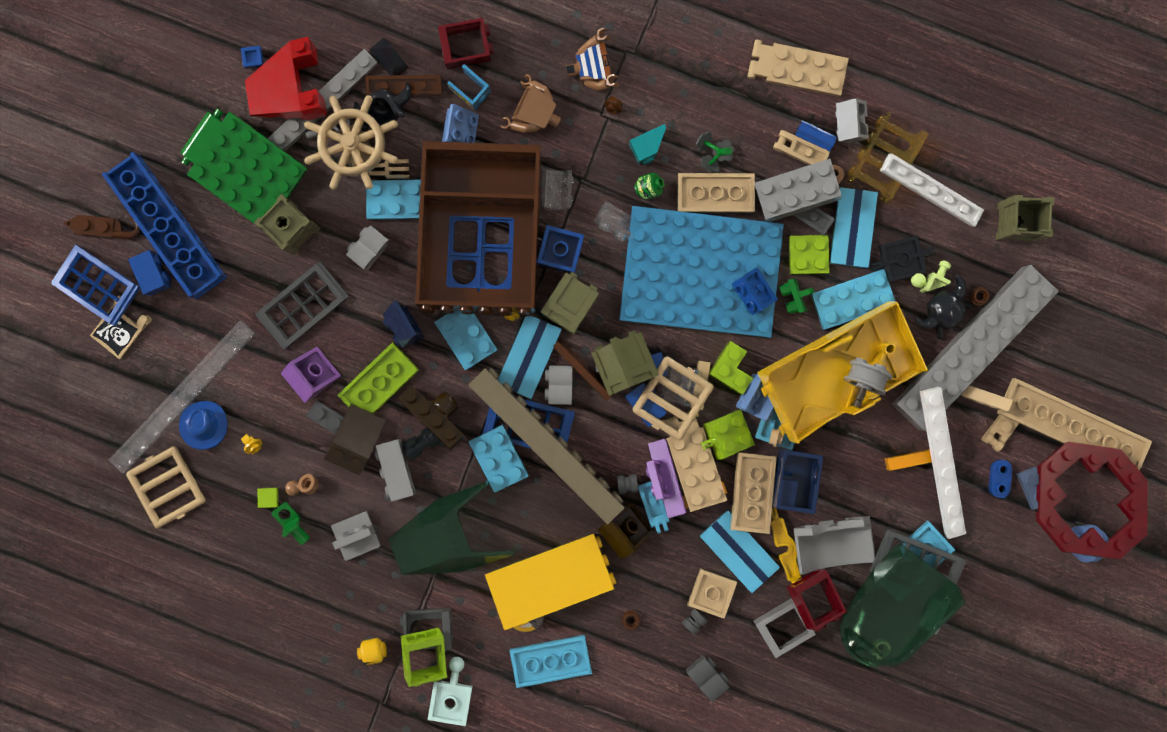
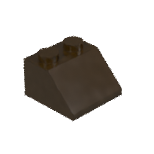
[598,501,654,560]

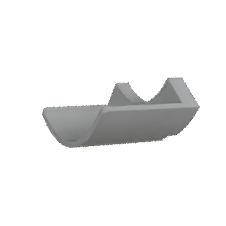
[794,516,875,575]

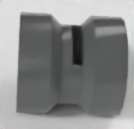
[617,474,638,495]
[682,608,709,636]

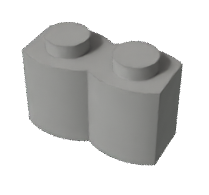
[346,226,391,271]
[545,366,573,405]

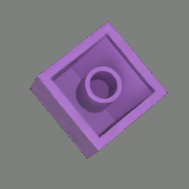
[281,347,341,403]

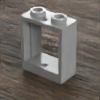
[753,598,816,658]

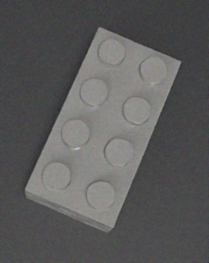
[755,159,842,222]

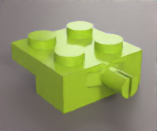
[701,409,755,460]

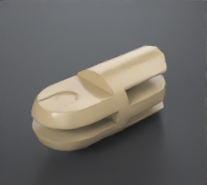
[368,159,410,179]

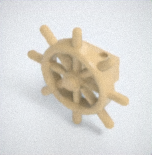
[304,95,398,190]

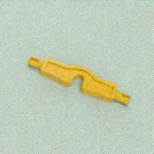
[771,507,801,583]

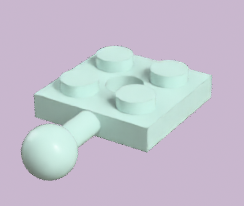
[428,657,473,726]

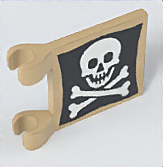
[90,296,152,359]

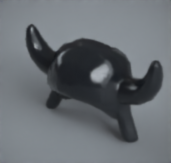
[353,82,412,132]
[914,274,972,339]

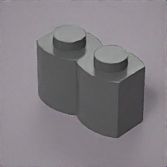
[686,655,730,702]

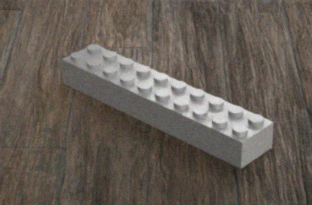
[891,265,1059,431]

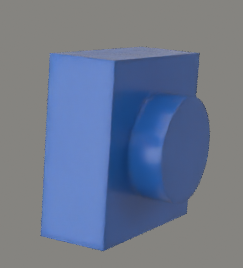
[241,46,264,69]

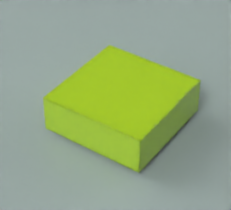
[257,488,279,508]

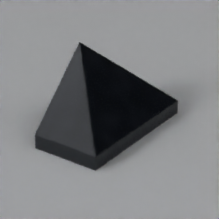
[369,38,408,75]

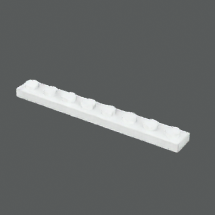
[920,386,966,539]

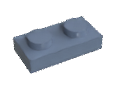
[1016,467,1039,510]

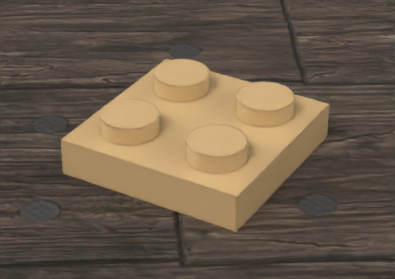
[687,568,737,618]

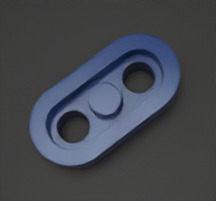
[989,459,1012,498]

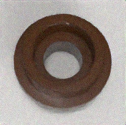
[604,97,623,114]
[970,287,990,306]
[621,610,641,630]

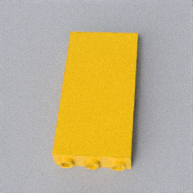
[485,534,616,630]

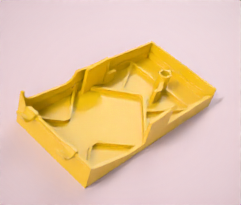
[757,301,928,444]

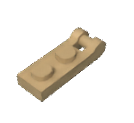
[773,130,830,165]
[981,414,1019,452]

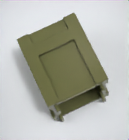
[254,194,321,256]
[996,195,1055,243]
[541,272,599,335]
[591,330,659,396]

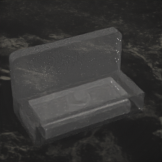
[661,366,699,407]

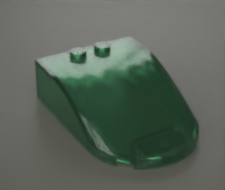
[840,542,966,668]

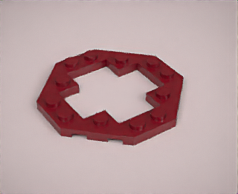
[1036,441,1148,560]

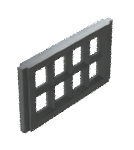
[255,262,349,350]
[869,529,966,603]

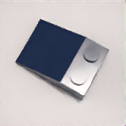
[383,300,425,349]

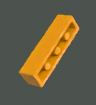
[884,449,932,471]

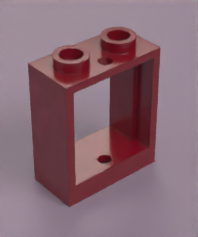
[438,18,494,69]
[787,569,847,632]

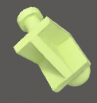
[911,260,951,293]

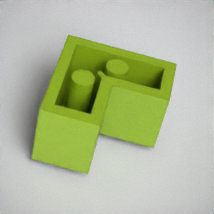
[709,341,753,395]

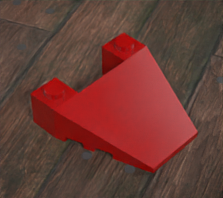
[245,37,327,121]

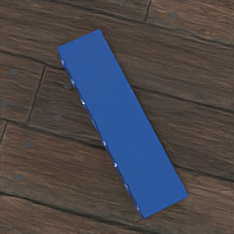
[102,152,227,300]

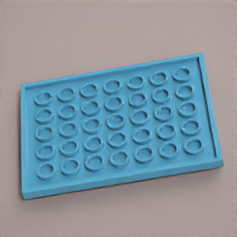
[619,206,784,338]

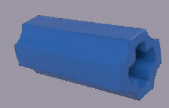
[795,121,837,152]

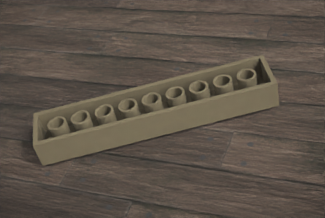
[468,368,624,525]

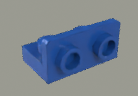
[732,267,778,315]

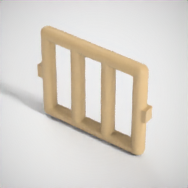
[632,356,714,440]
[126,446,205,528]

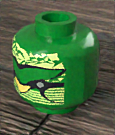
[635,173,664,200]

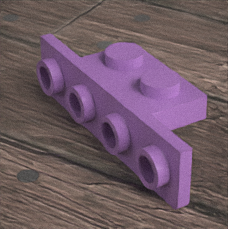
[646,439,686,518]

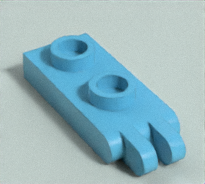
[638,481,670,534]

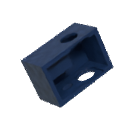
[772,448,823,514]

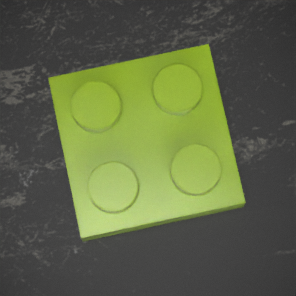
[789,235,829,275]

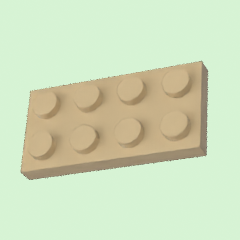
[678,173,755,213]
[730,453,776,534]

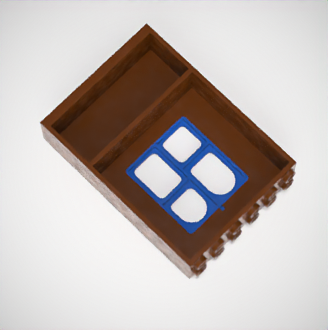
[415,141,542,317]

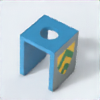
[447,64,491,111]

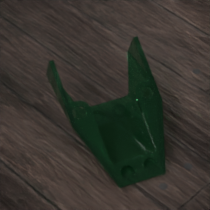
[388,480,516,575]

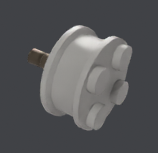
[843,357,892,408]

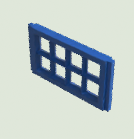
[51,244,140,326]
[483,399,575,448]

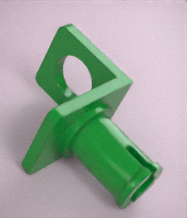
[271,502,310,545]

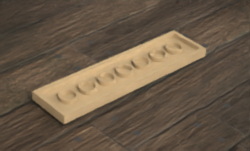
[997,378,1152,471]

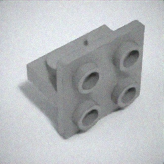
[331,511,381,561]

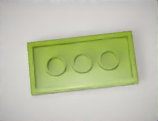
[337,342,419,414]

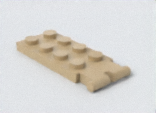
[747,40,849,97]
[661,411,727,512]

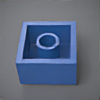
[537,225,584,273]

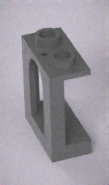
[400,608,454,651]

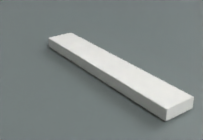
[880,153,984,227]

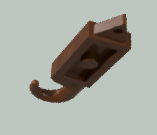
[64,215,141,239]

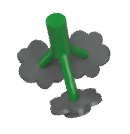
[696,131,735,173]

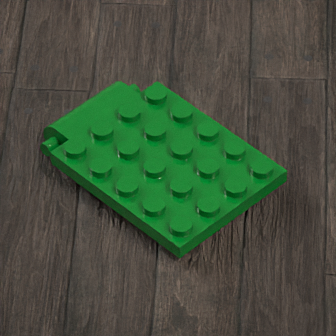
[180,108,309,225]

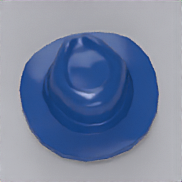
[179,401,228,450]

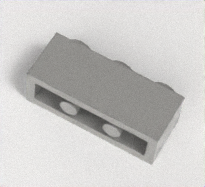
[374,439,416,502]

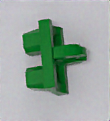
[780,278,814,313]

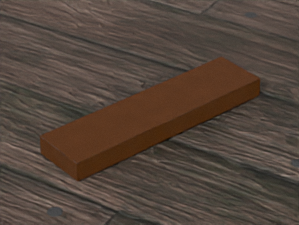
[365,75,443,95]
[553,339,614,401]

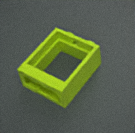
[401,628,447,687]

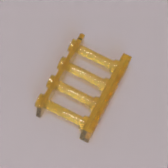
[847,112,929,204]

